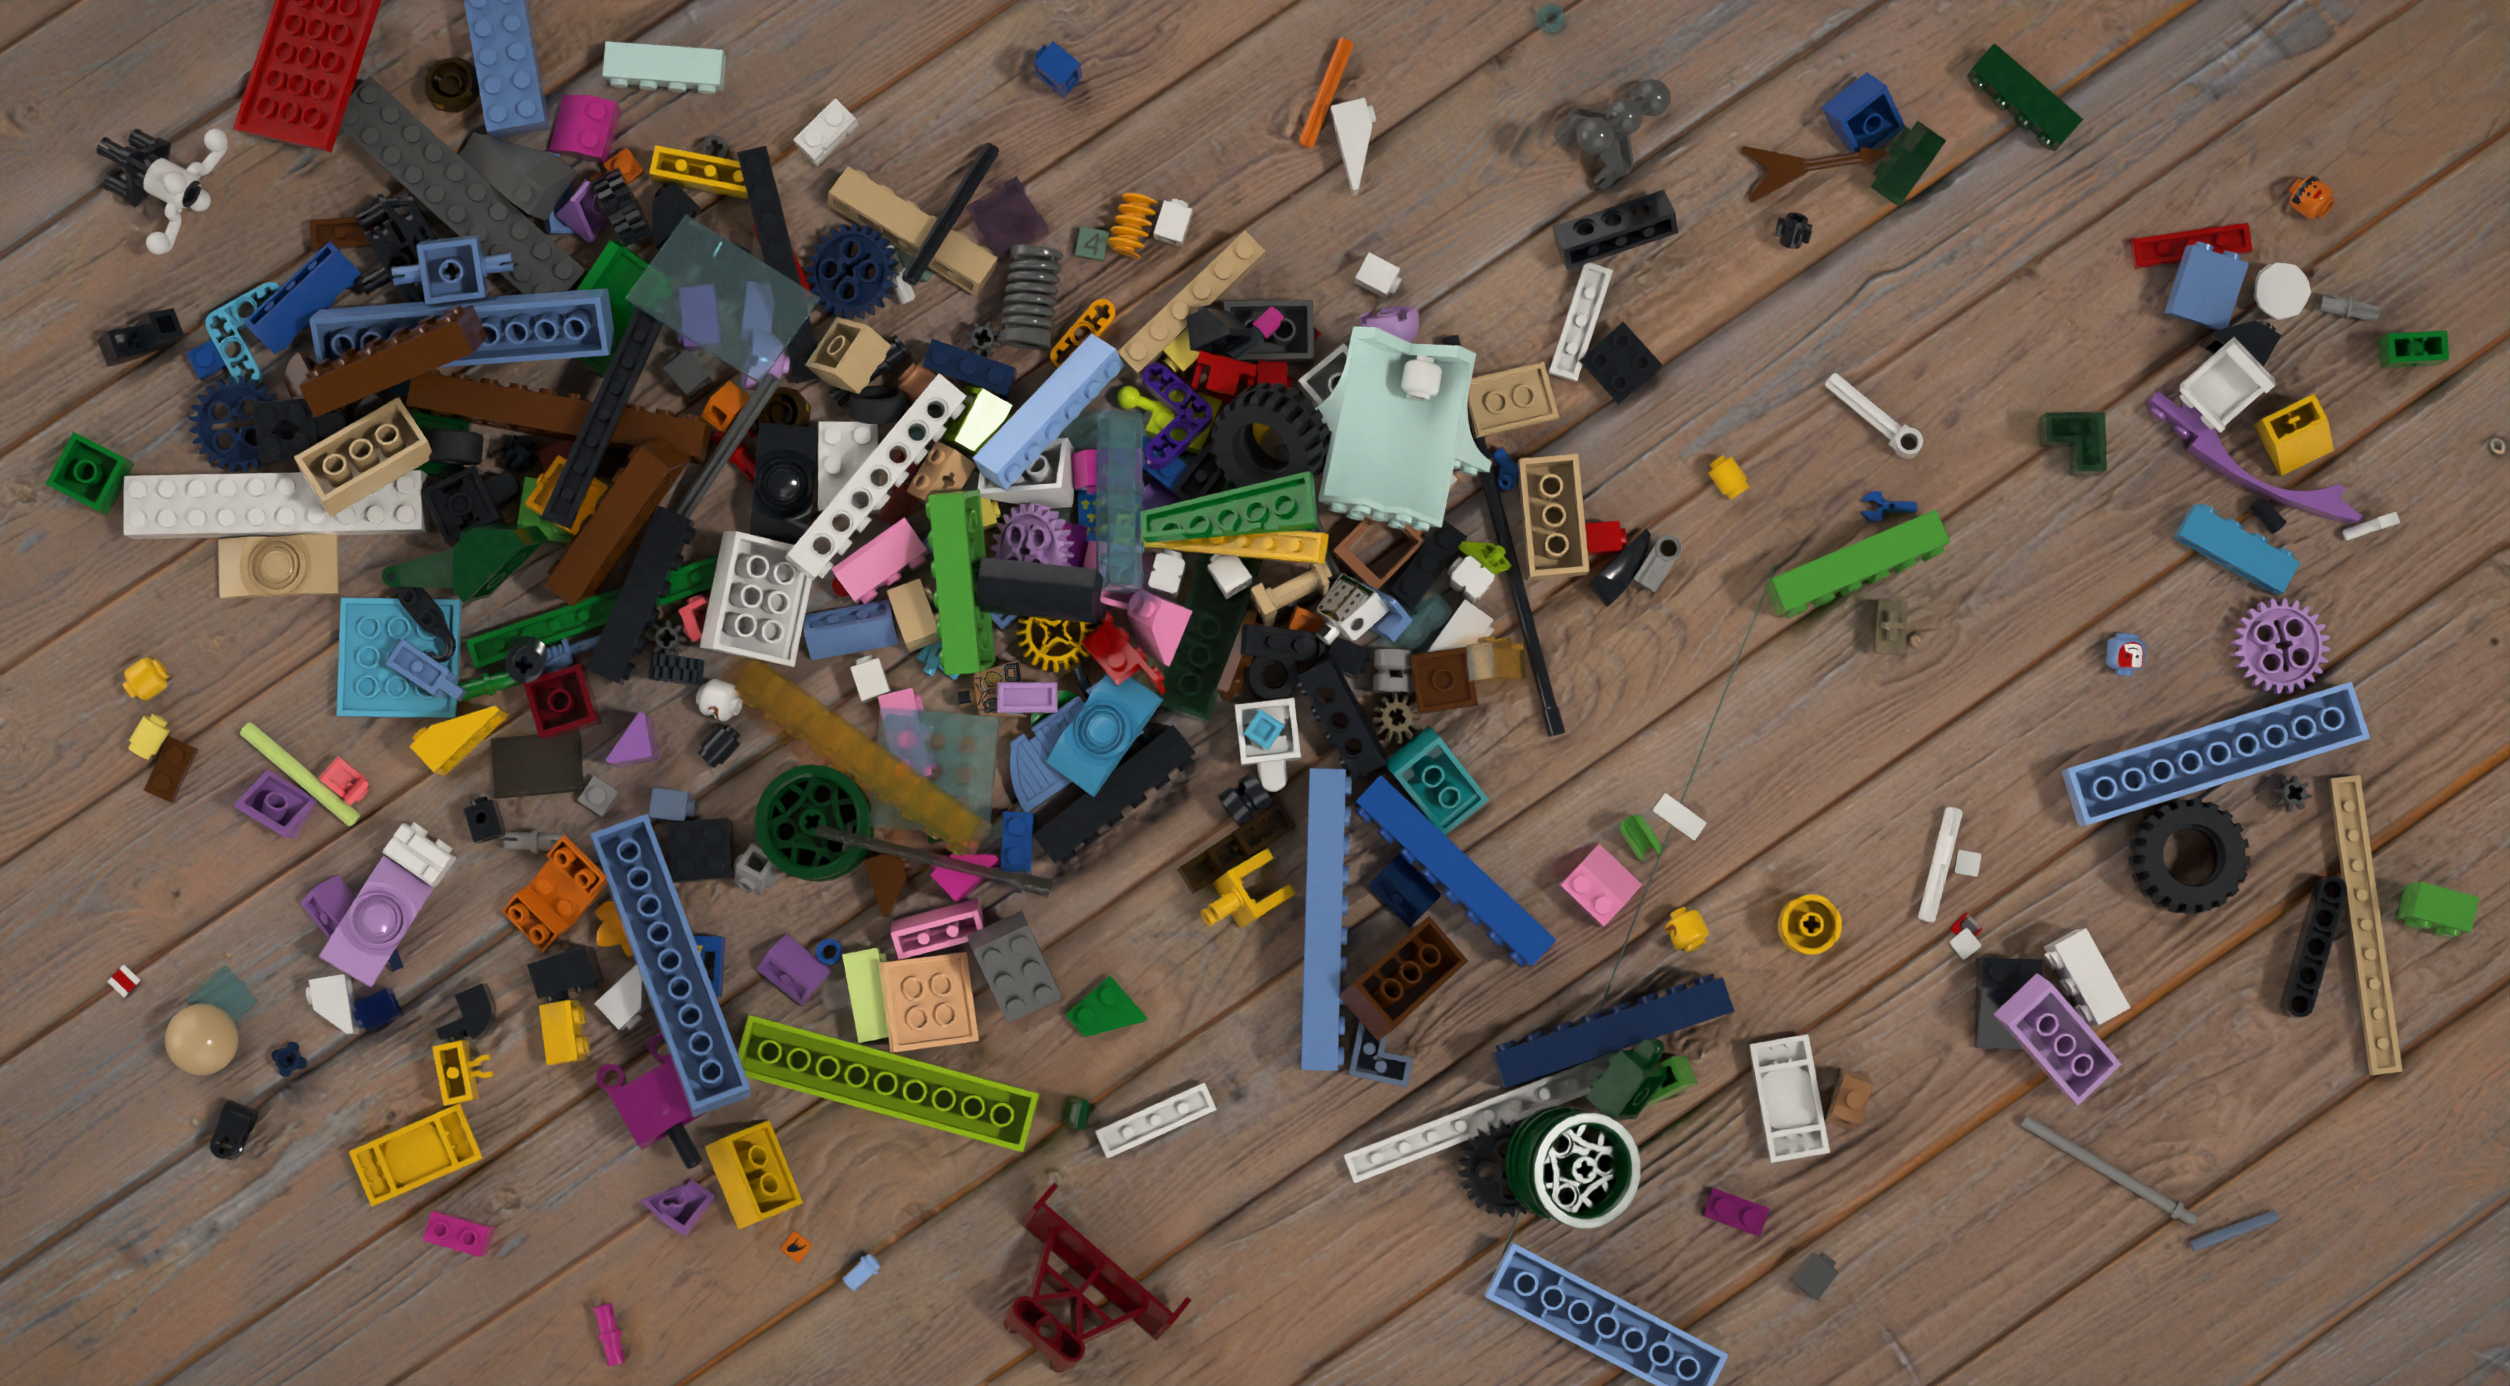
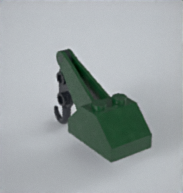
[382,523,548,663]

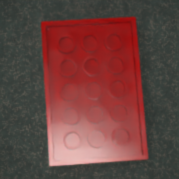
[233,0,382,153]

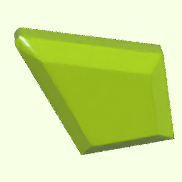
[1458,541,1512,575]

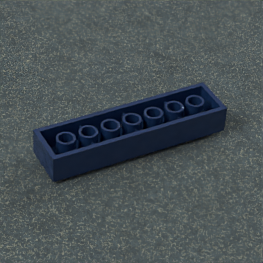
[1491,973,1735,1088]

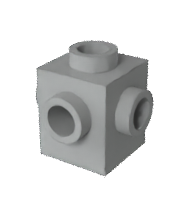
[733,844,778,896]

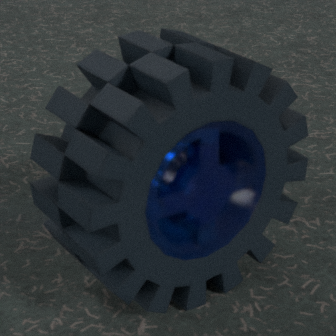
[648,654,705,685]

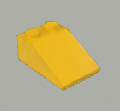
[409,705,510,776]

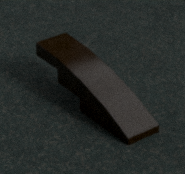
[1177,801,1297,894]

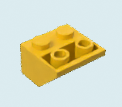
[2253,393,2334,477]
[539,1000,590,1065]

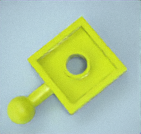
[1117,382,1222,455]

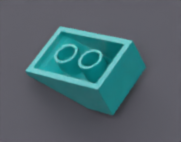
[1385,725,1489,836]

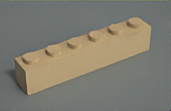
[827,166,998,297]
[1118,231,1266,379]

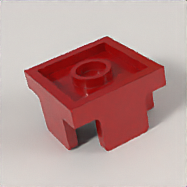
[1191,351,1258,404]

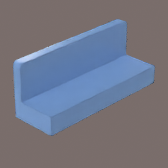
[803,599,898,660]

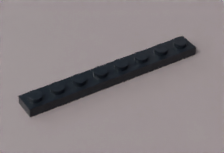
[737,145,819,384]
[542,304,666,530]

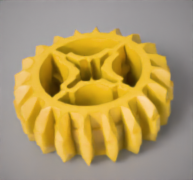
[1016,617,1095,673]

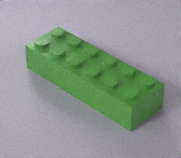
[926,489,996,675]
[1765,510,1950,619]

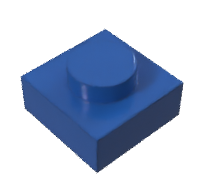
[186,339,227,381]

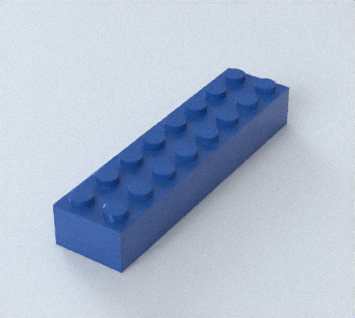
[1354,775,1556,968]

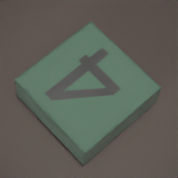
[1075,226,1110,262]

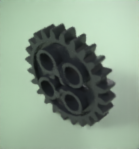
[1458,1119,1526,1217]

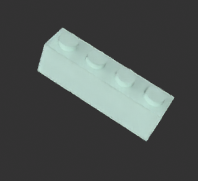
[602,41,726,95]

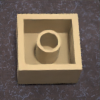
[805,317,891,394]

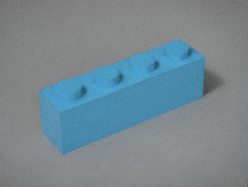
[2173,503,2300,596]

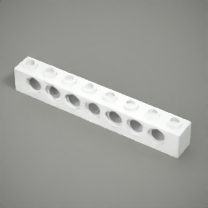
[785,373,966,581]

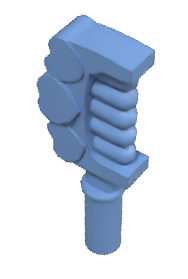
[524,634,601,676]

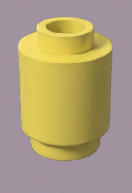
[128,713,170,760]

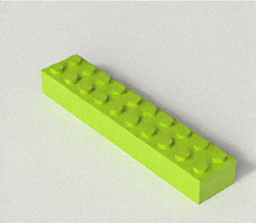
[738,1015,1041,1152]

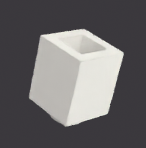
[1153,199,1193,248]
[1354,252,1402,299]
[850,655,892,703]

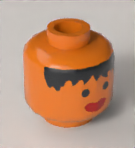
[2289,176,2335,220]

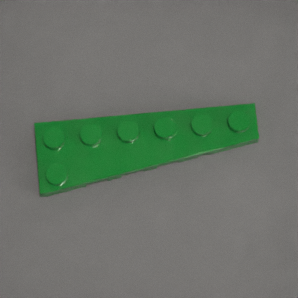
[1140,471,1318,543]

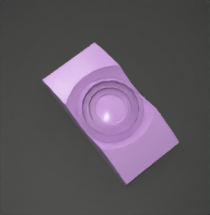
[319,856,435,988]

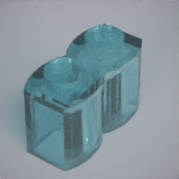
[1396,594,1452,652]

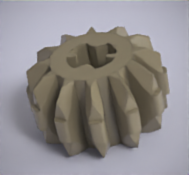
[1372,693,1422,744]

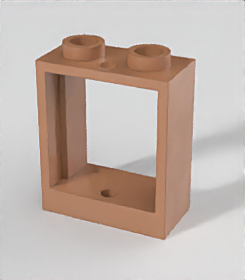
[1333,517,1425,590]

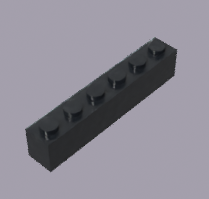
[586,506,696,685]
[1033,724,1196,865]

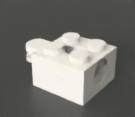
[1235,698,1301,792]

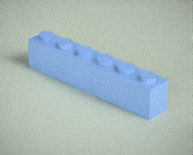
[973,334,1124,490]

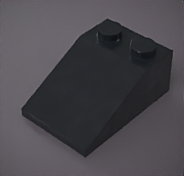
[1975,958,2043,1049]

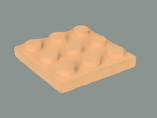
[879,952,979,1053]

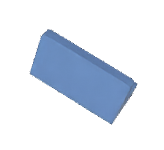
[1361,582,1413,642]

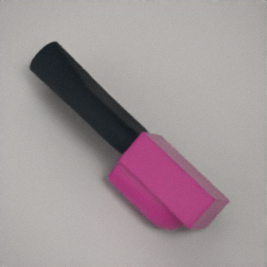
[1227,306,1284,360]

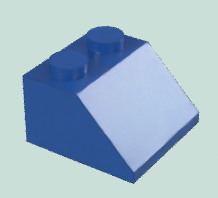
[1821,72,1906,153]

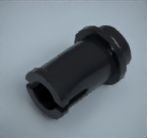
[2249,496,2287,534]

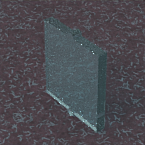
[186,965,258,1023]

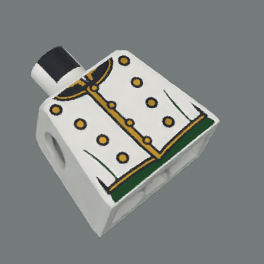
[1316,573,1389,645]

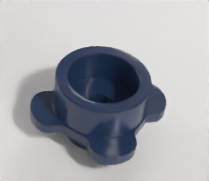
[272,1042,307,1077]

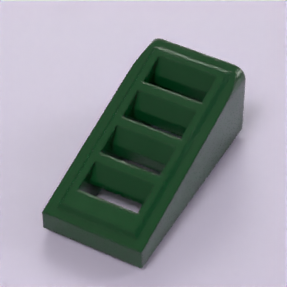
[1063,1096,1092,1130]

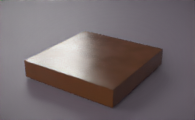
[1410,646,1478,715]

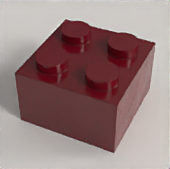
[523,664,602,741]

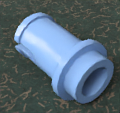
[842,1253,881,1292]

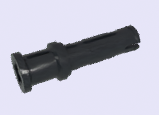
[829,334,912,407]

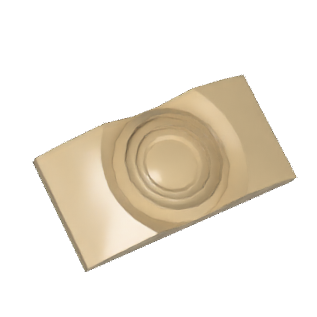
[218,534,339,599]

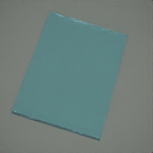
[625,215,820,384]

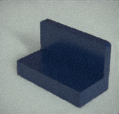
[1368,854,1441,928]

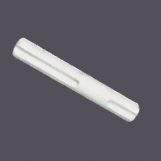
[1918,807,1963,923]

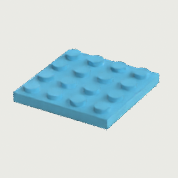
[337,598,462,719]

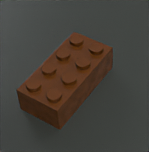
[1338,916,1468,1041]

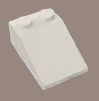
[978,438,1076,509]

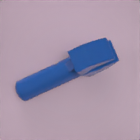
[1860,491,1918,522]

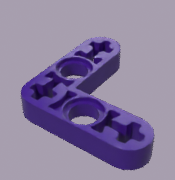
[1142,363,1212,470]

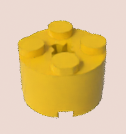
[1778,894,1842,955]

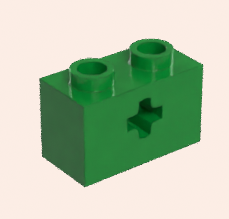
[2379,330,2450,369]

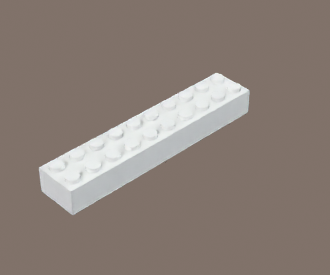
[124,470,428,539]

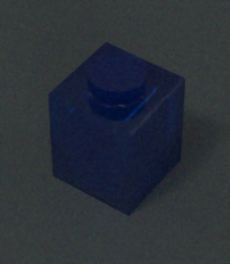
[353,988,404,1031]

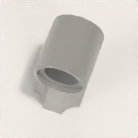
[1633,535,1682,593]

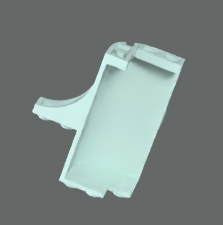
[1315,326,1492,531]

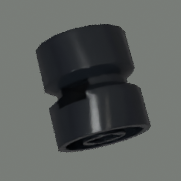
[1217,772,1273,827]

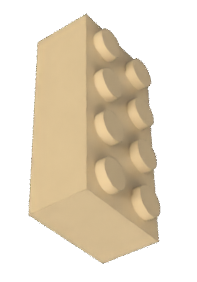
[294,397,432,517]
[1517,454,1589,581]

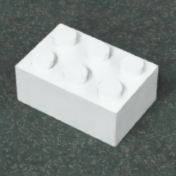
[818,422,881,514]
[2044,928,2130,1026]

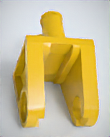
[1200,848,1297,929]

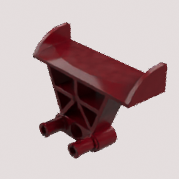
[1004,1183,1192,1373]

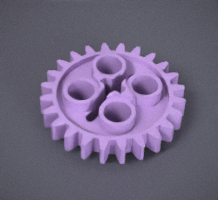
[991,503,1074,566]
[2231,598,2330,695]

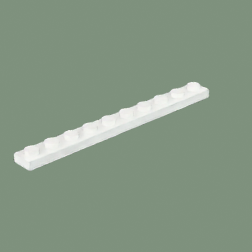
[1344,1049,1624,1183]

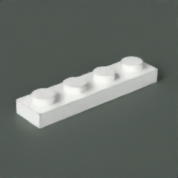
[1548,263,1613,382]
[1095,1082,1217,1159]

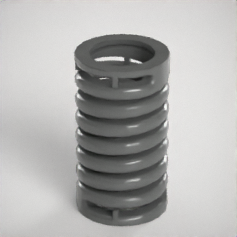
[998,245,1063,350]

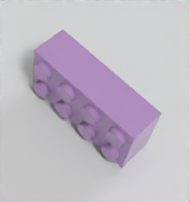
[1993,973,2122,1105]

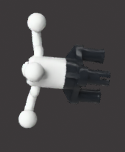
[96,128,228,255]

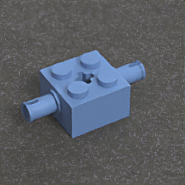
[392,234,514,305]

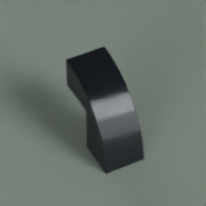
[97,308,184,367]

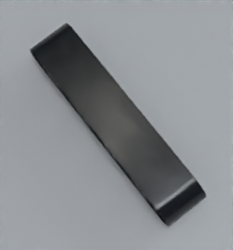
[2280,876,2347,1018]

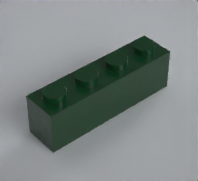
[1966,43,2083,151]

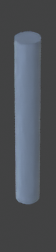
[2190,1210,2279,1252]

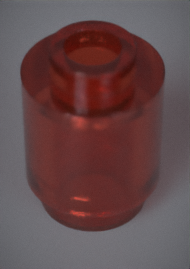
[878,483,919,526]

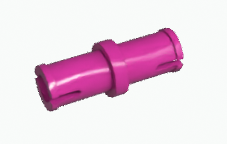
[593,1303,626,1366]

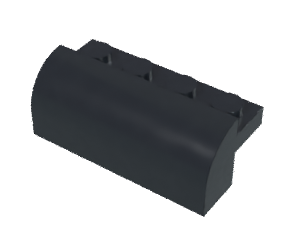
[977,558,1107,624]

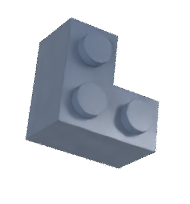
[1348,1020,1413,1088]

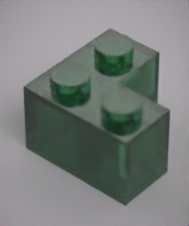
[1870,121,1946,207]
[2039,412,2107,476]

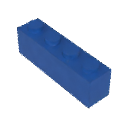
[244,241,361,354]

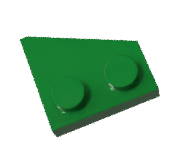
[1066,976,1148,1037]

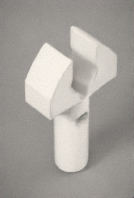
[2342,512,2400,541]

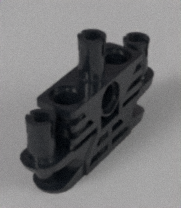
[354,193,457,303]

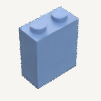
[2164,242,2249,330]

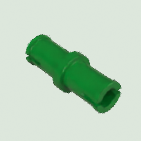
[458,670,521,702]

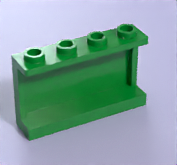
[576,240,675,378]

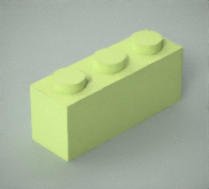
[842,948,888,1043]

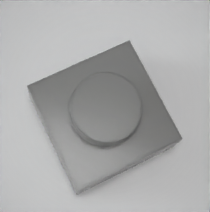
[577,776,620,817]

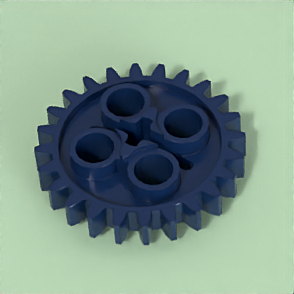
[806,223,900,320]
[189,376,278,472]

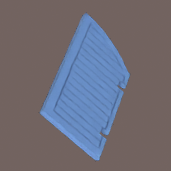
[1009,679,1144,812]

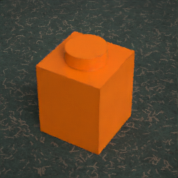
[701,381,751,434]

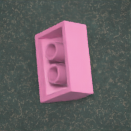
[831,517,929,604]

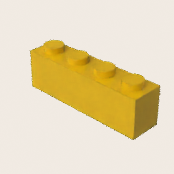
[649,145,775,200]

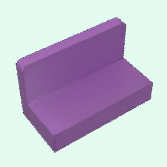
[300,875,356,939]
[756,935,831,1007]

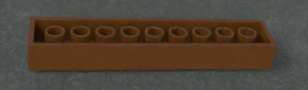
[406,369,713,465]

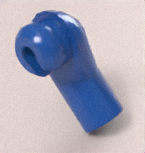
[1491,447,1518,491]

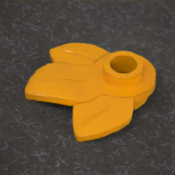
[595,901,633,957]

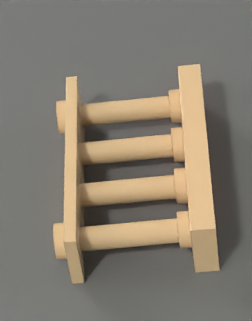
[1251,562,1332,626]

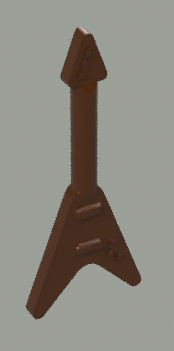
[1742,146,1886,203]

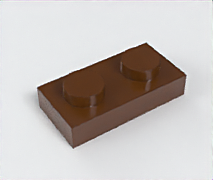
[144,736,198,803]

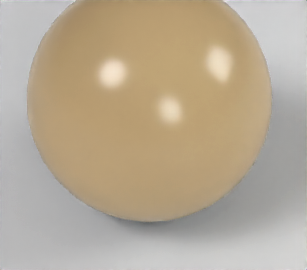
[165,1004,239,1076]

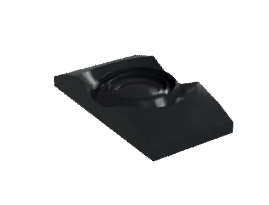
[750,422,819,544]

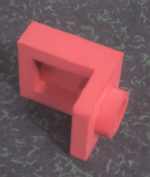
[679,594,710,642]
[319,755,370,806]

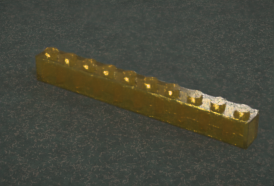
[735,659,993,857]

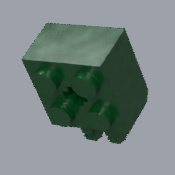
[1586,1039,1667,1121]

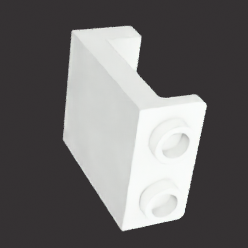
[2180,337,2275,433]

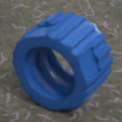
[815,938,843,965]

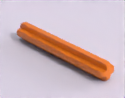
[1299,38,1354,149]

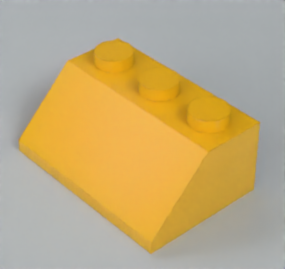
[705,1120,803,1230]

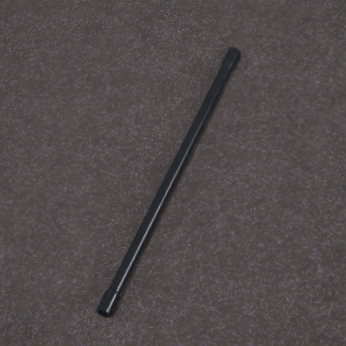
[1442,335,1566,737]

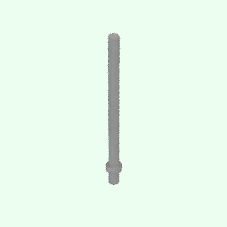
[2020,1115,2198,1226]

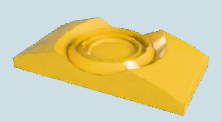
[348,1103,483,1207]

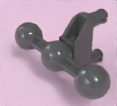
[1554,79,1671,190]

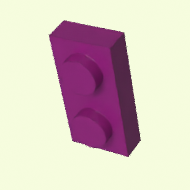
[1702,1188,1770,1237]

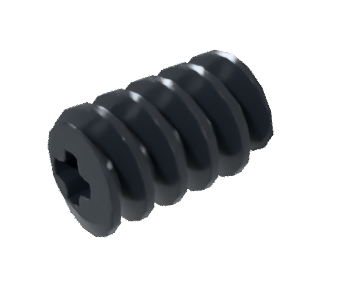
[505,636,547,683]

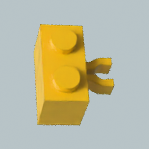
[432,1040,495,1106]

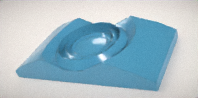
[1046,674,1163,797]

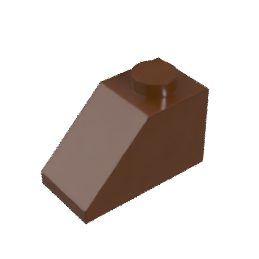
[863,849,912,918]

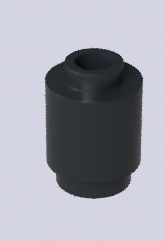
[697,724,741,768]

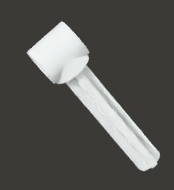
[1825,373,1923,459]

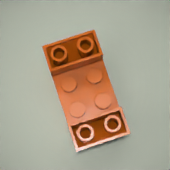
[501,835,607,953]

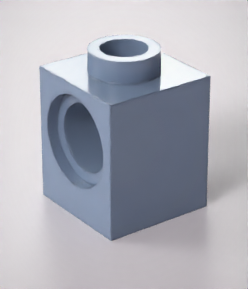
[649,788,696,822]

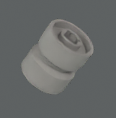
[1373,649,1412,694]

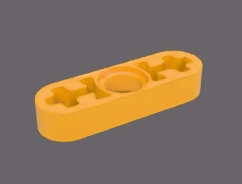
[1050,299,1116,369]

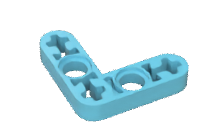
[205,282,281,386]

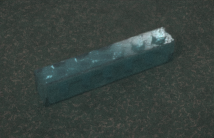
[1096,409,1145,594]

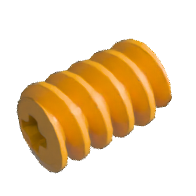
[1107,193,1159,259]

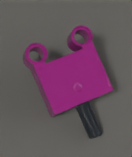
[596,1033,710,1169]

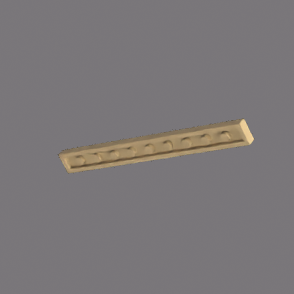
[2328,775,2403,1075]

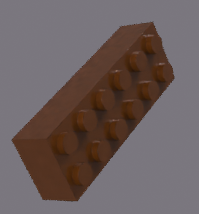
[298,304,488,417]
[545,437,691,607]

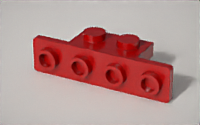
[1081,610,1166,695]

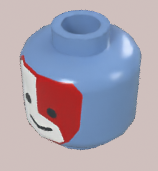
[2106,633,2146,676]

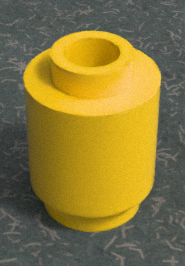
[1708,455,1750,500]

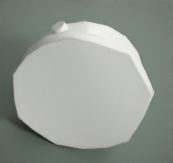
[2253,262,2311,320]

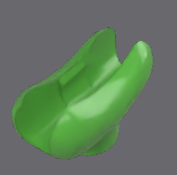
[1620,814,1661,862]

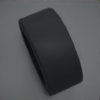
[850,386,906,424]

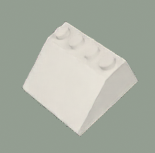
[699,531,818,667]

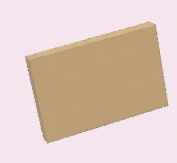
[1468,362,1559,439]

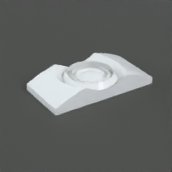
[1749,1034,1830,1163]

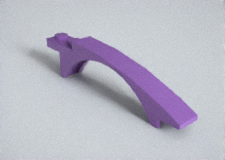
[2145,391,2363,525]

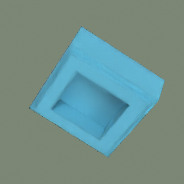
[1243,709,1285,751]

